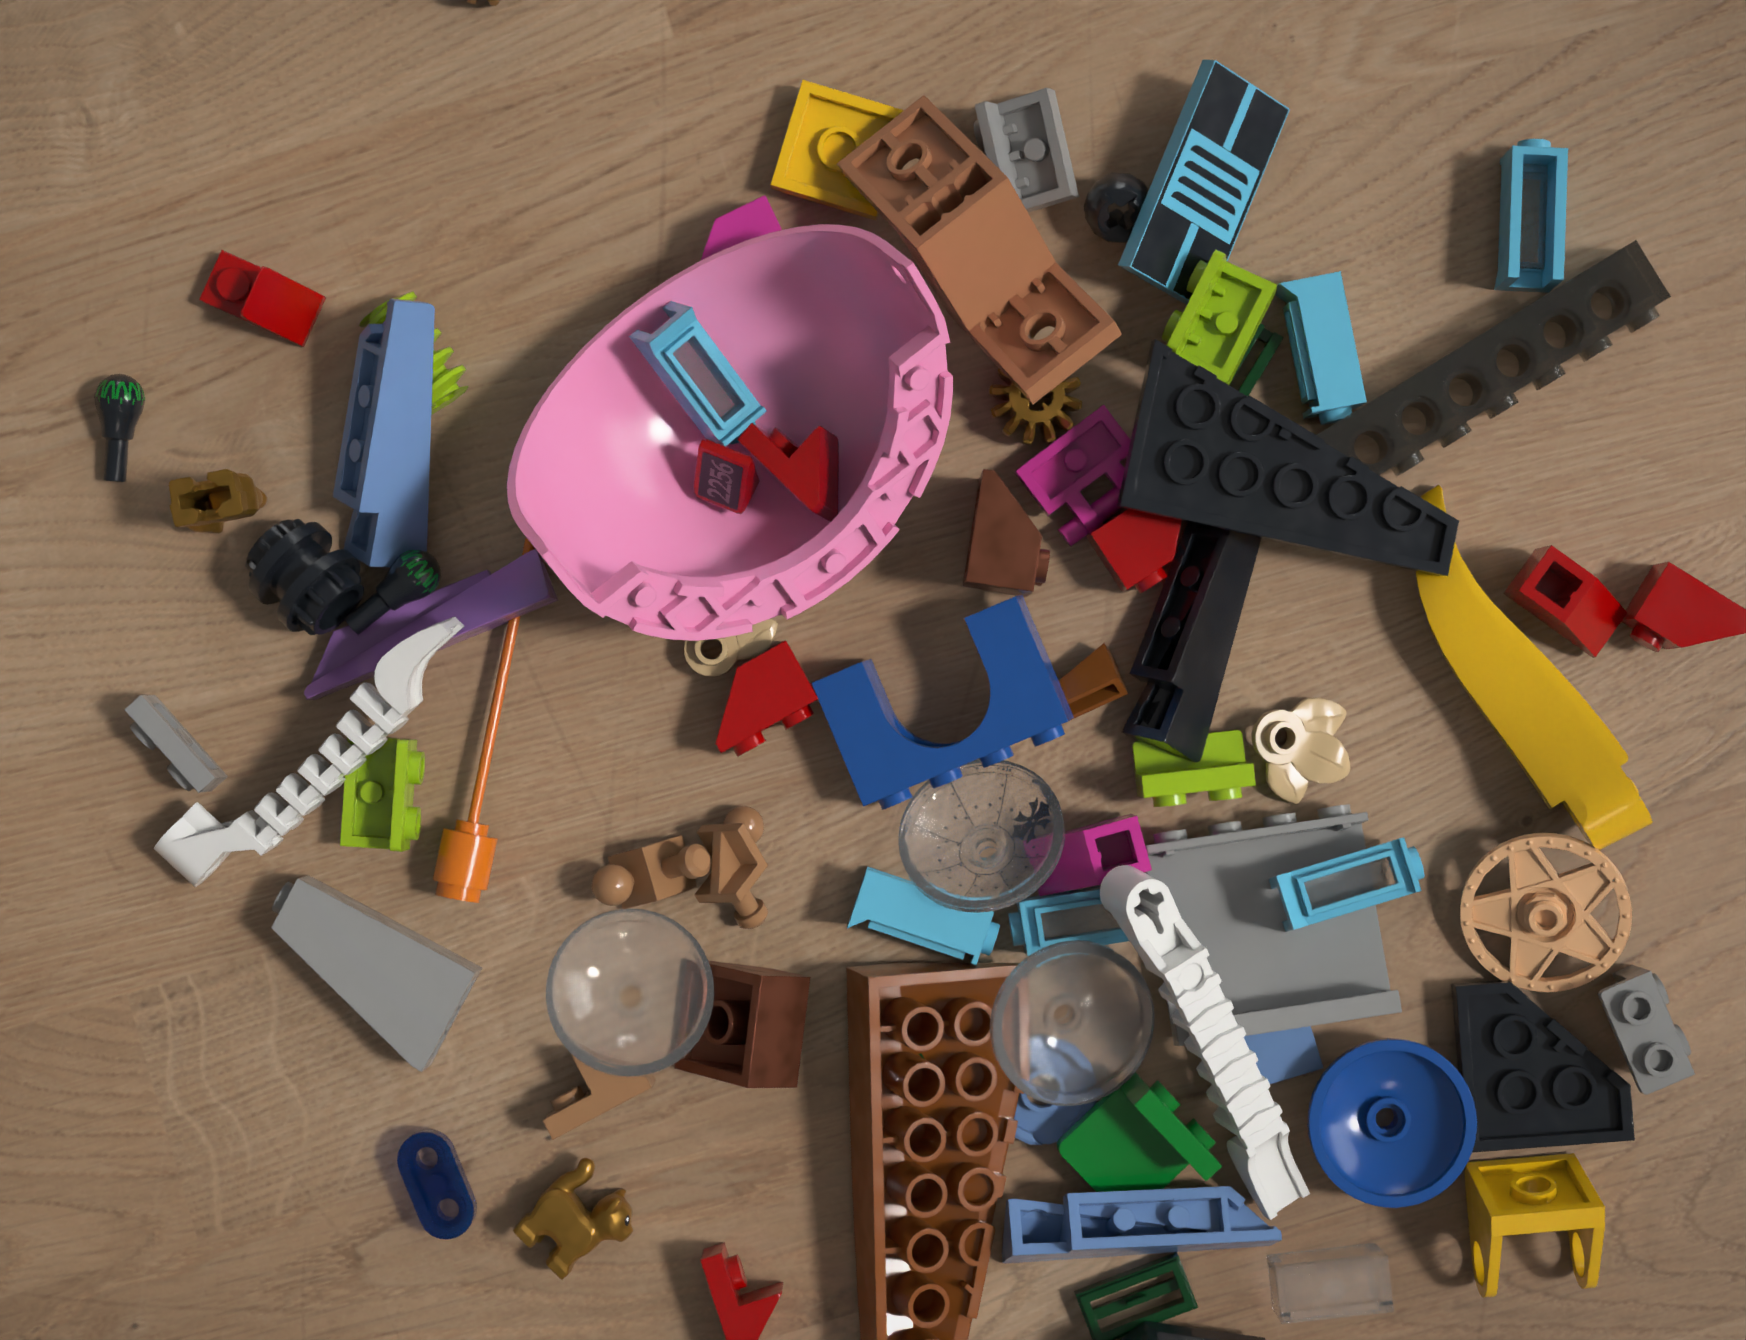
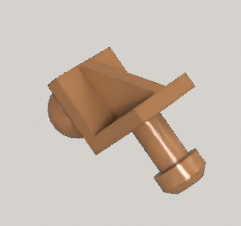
[694,806,768,929]
[592,835,711,909]

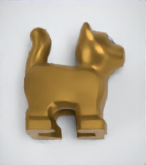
[169,469,267,534]
[513,1157,633,1280]

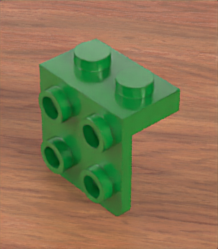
[1057,1069,1222,1192]

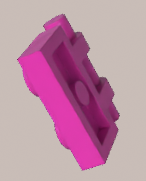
[1015,404,1131,547]

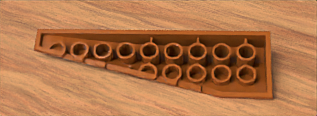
[846,963,1028,1340]

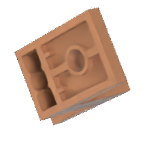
[837,95,1122,404]

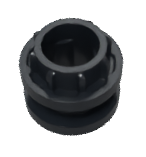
[245,519,364,635]

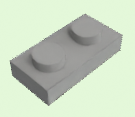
[124,695,228,793]

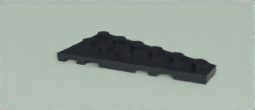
[1117,339,1459,576]

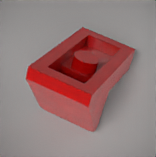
[199,250,326,347]
[737,423,839,522]
[700,1242,783,1340]

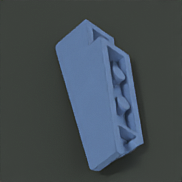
[333,299,435,567]
[1002,1186,1282,1264]

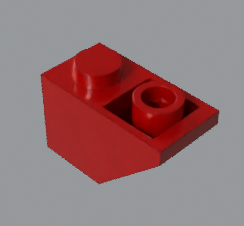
[1503,545,1627,658]
[715,641,818,757]

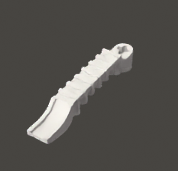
[154,617,464,887]
[1100,865,1310,1220]

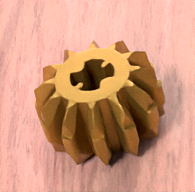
[989,368,1082,445]

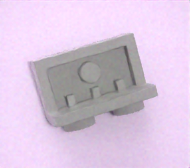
[974,88,1079,213]
[1598,965,1695,1095]

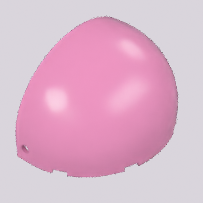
[507,224,953,641]

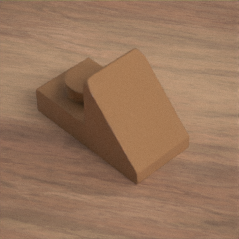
[542,1048,656,1140]

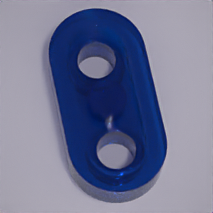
[397,1129,477,1239]

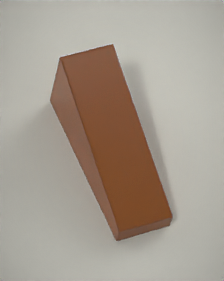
[1059,643,1128,720]

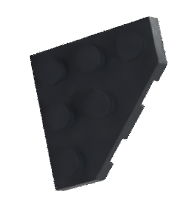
[1451,980,1635,1152]

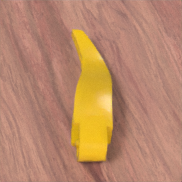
[1415,484,1653,851]

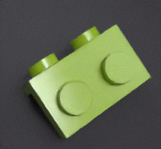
[1162,249,1277,385]
[1132,730,1256,807]
[340,737,425,852]

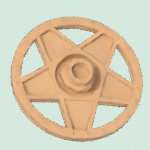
[1460,833,1632,992]

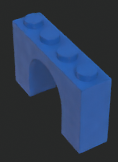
[812,595,1074,810]

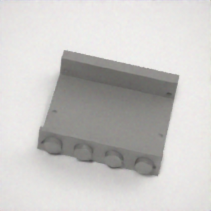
[1146,804,1402,1046]

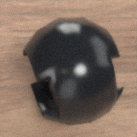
[1084,173,1149,243]

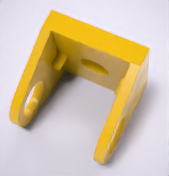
[1465,1153,1605,1298]

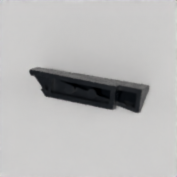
[1122,522,1262,762]

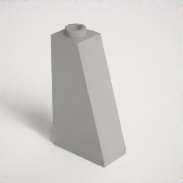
[271,875,482,1072]

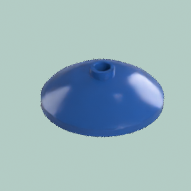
[1307,1038,1477,1208]

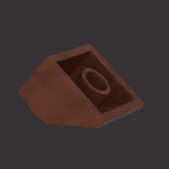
[962,469,1050,597]
[674,959,811,1088]

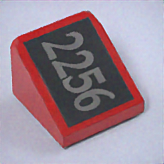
[694,439,760,514]

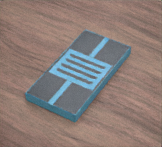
[1118,60,1290,305]

